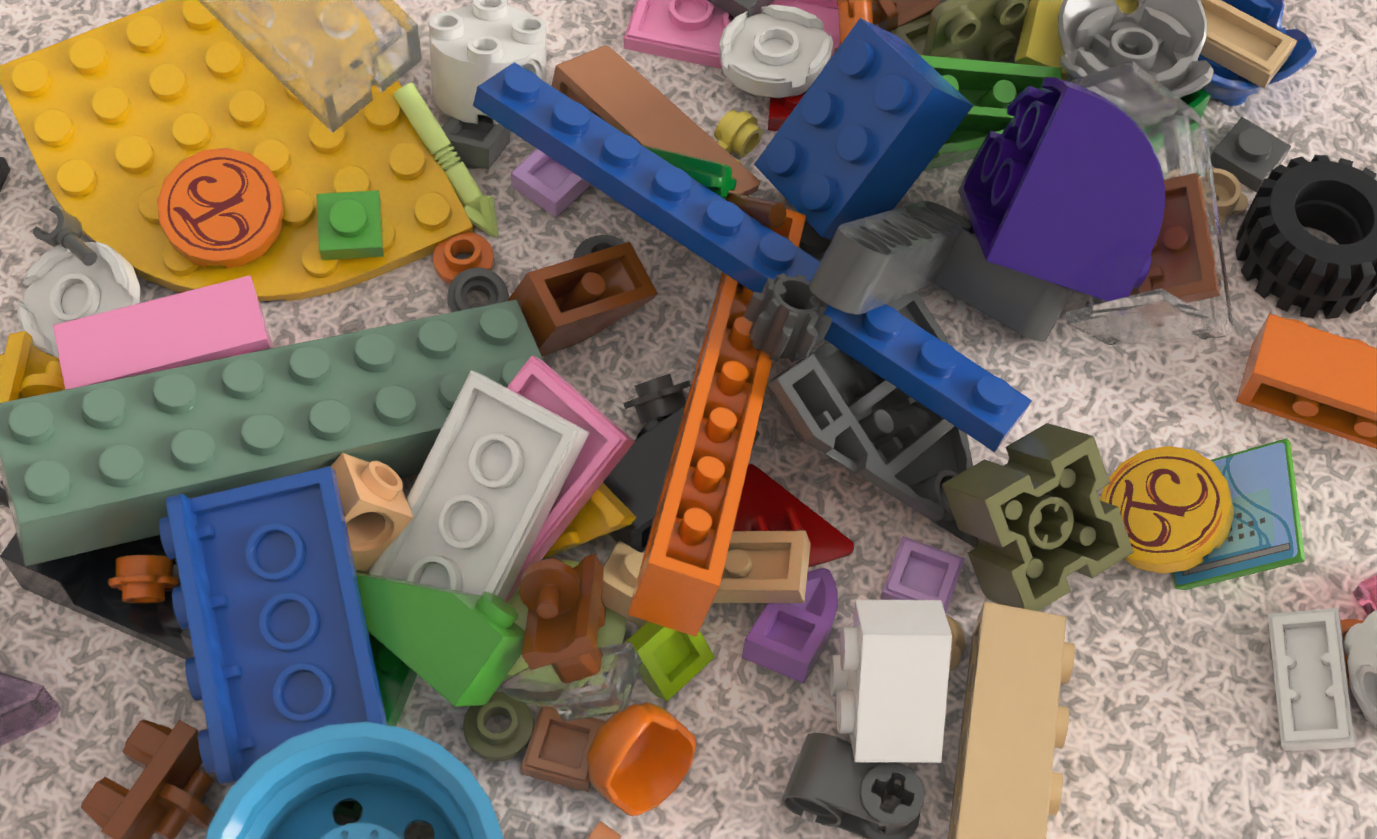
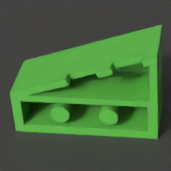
[920,55,1062,171]

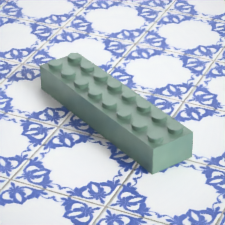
[0,299,543,566]

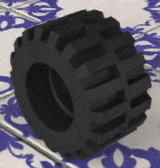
[1235,155,1377,319]

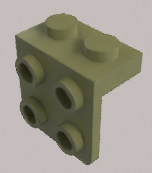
[890,0,1030,62]

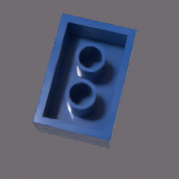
[754,18,973,240]

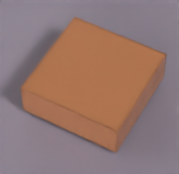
[521,704,606,792]

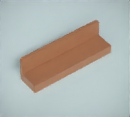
[551,46,760,196]

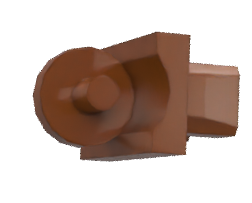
[519,553,606,684]
[81,720,215,839]

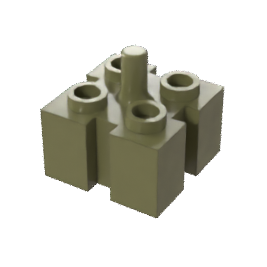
[942,423,1134,611]

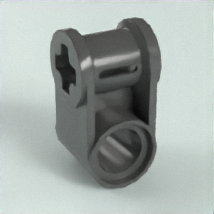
[781,732,925,839]

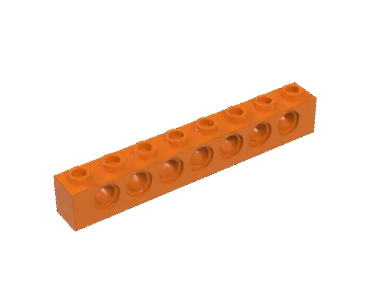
[627,209,806,637]

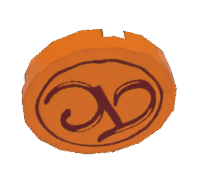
[157,148,285,269]

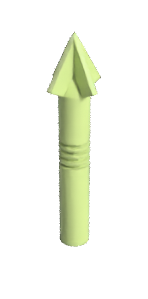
[393,82,499,237]

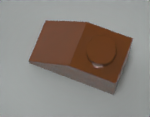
[507,242,658,356]

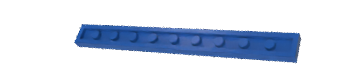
[473,62,1032,452]

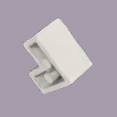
[830,599,952,763]

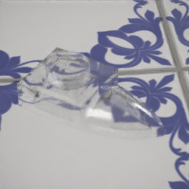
[500,642,642,721]

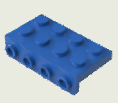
[159,466,387,785]

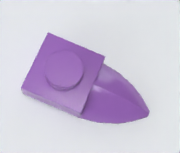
[742,568,838,683]

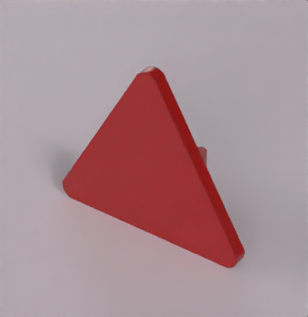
[733,464,854,568]

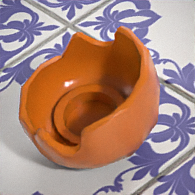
[587,702,697,816]

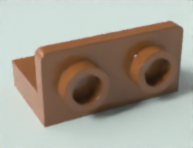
[1129,172,1220,320]

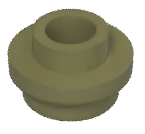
[463,692,534,762]

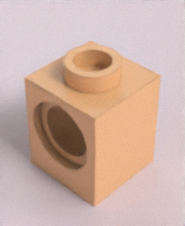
[331,453,414,572]

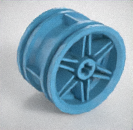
[206,722,504,839]

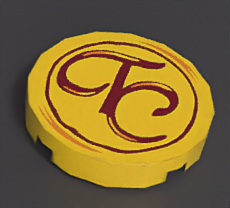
[1100,446,1235,574]

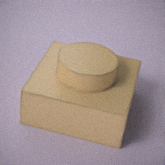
[601,540,648,628]

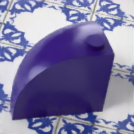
[958,77,1165,306]

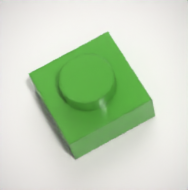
[317,190,384,260]

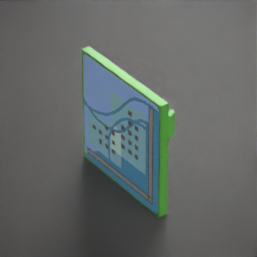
[1174,438,1305,590]

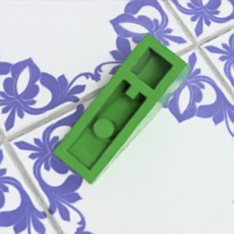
[356,571,525,707]

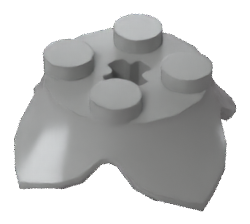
[1058,0,1214,125]

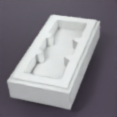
[1268,608,1356,751]

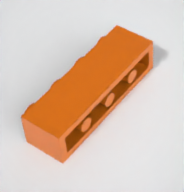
[1236,313,1377,449]

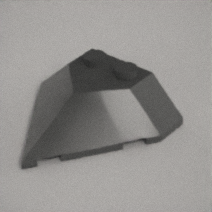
[766,291,979,548]

